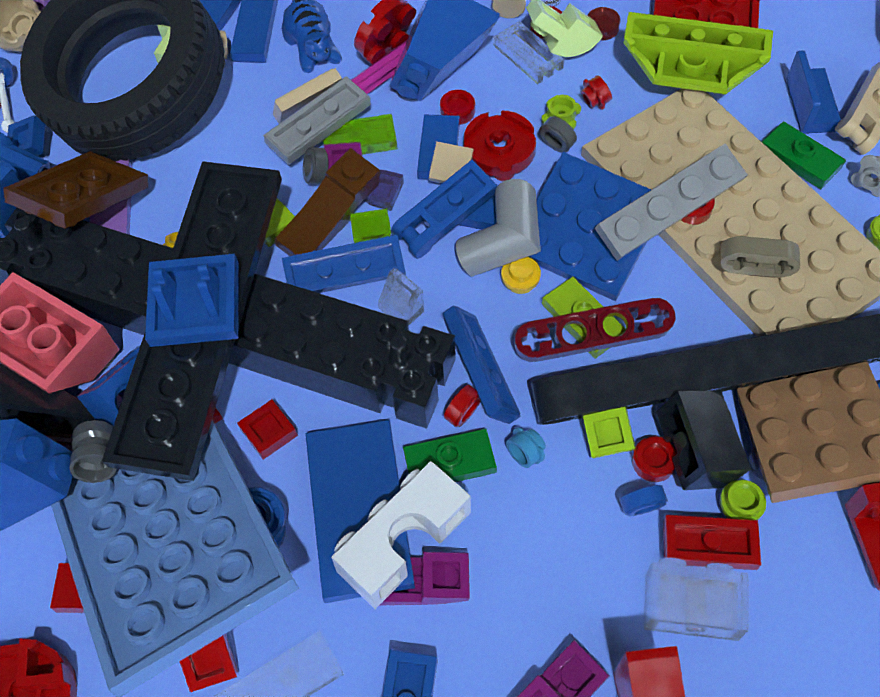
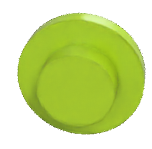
[720,480,766,520]

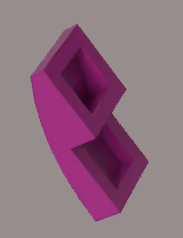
[379,552,470,606]
[518,640,610,697]

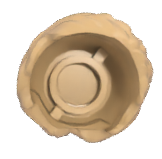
[0,0,41,52]

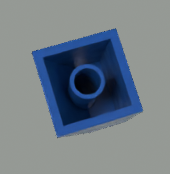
[389,0,500,101]
[0,419,73,531]

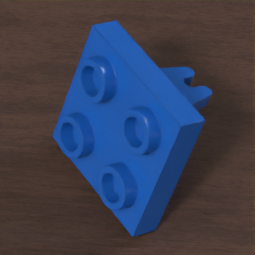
[145,254,239,347]

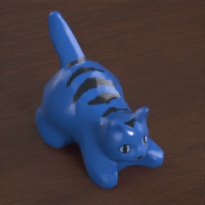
[281,0,342,73]

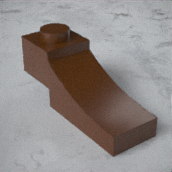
[275,148,380,256]

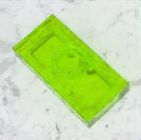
[323,114,398,155]

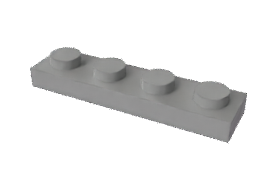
[595,144,748,261]

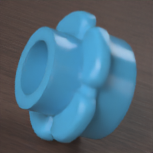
[506,427,546,468]

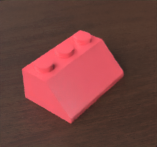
[0,272,120,393]

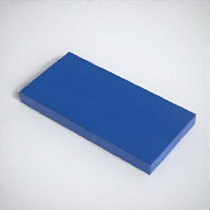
[305,420,415,604]

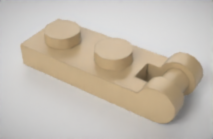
[835,62,880,155]

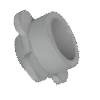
[851,155,880,197]

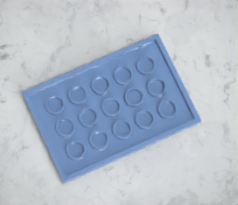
[51,419,299,697]

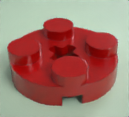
[354,0,417,65]
[464,111,536,181]

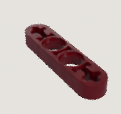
[514,298,676,362]

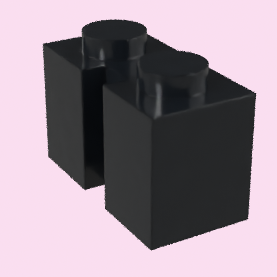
[656,390,751,491]

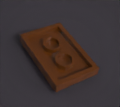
[3,151,148,228]

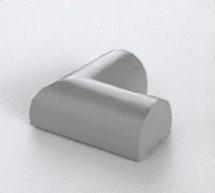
[456,179,541,277]

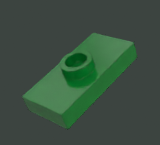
[762,121,846,189]
[403,429,497,482]

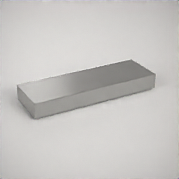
[263,76,371,165]

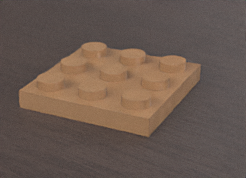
[737,362,880,503]

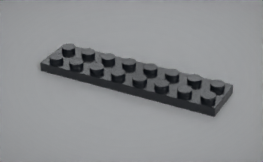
[102,161,282,481]

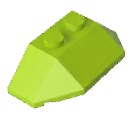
[623,12,773,94]

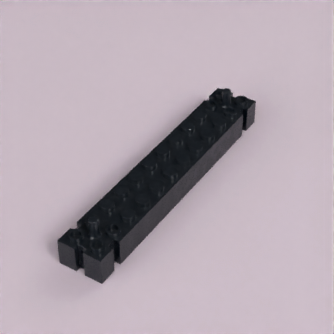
[0,207,456,429]

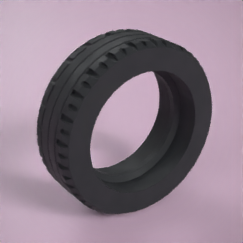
[20,0,225,161]

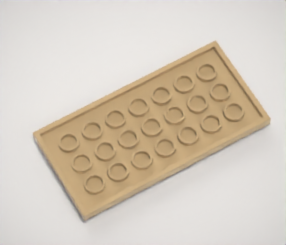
[581,88,880,337]

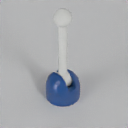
[0,57,15,133]

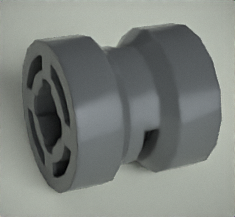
[69,420,117,483]

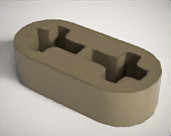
[721,236,800,277]

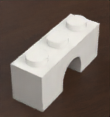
[332,461,471,609]

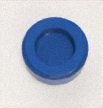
[620,485,668,517]

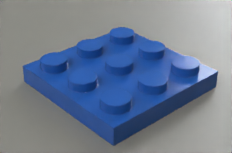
[528,152,651,301]

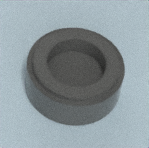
[540,116,577,152]
[303,147,328,185]

